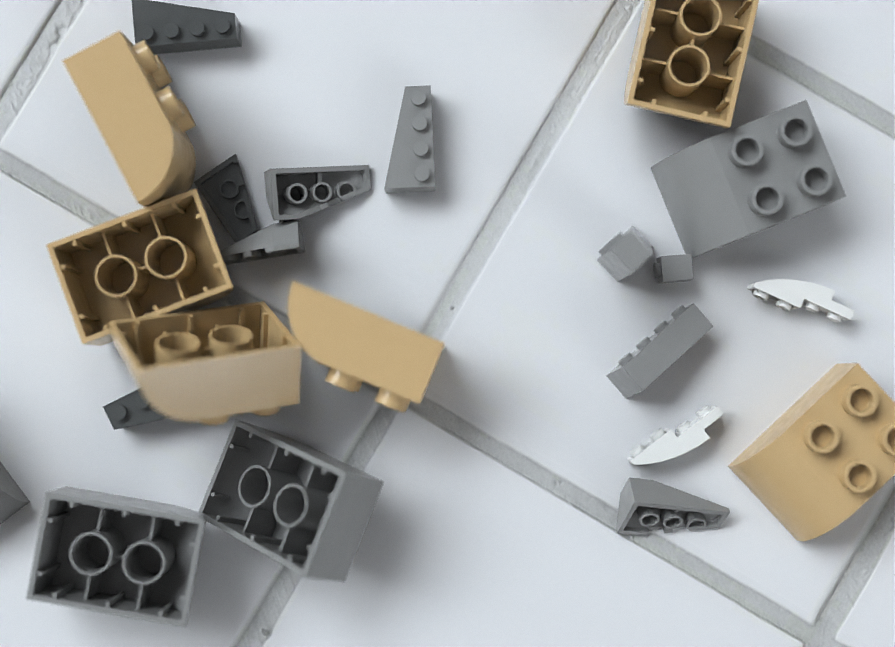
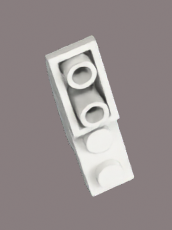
[747,279,855,323]
[627,405,724,465]

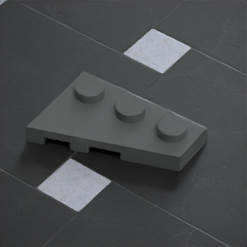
[194,154,259,243]

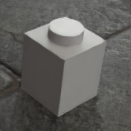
[653,254,694,283]

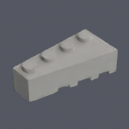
[384,85,435,193]
[597,226,653,281]
[606,303,714,398]

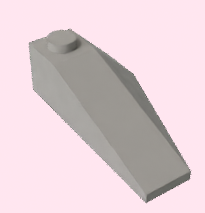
[264,165,371,221]
[220,219,305,265]
[616,477,730,536]

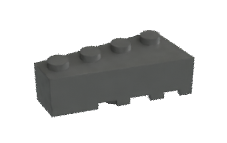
[131,0,242,55]
[103,388,170,430]

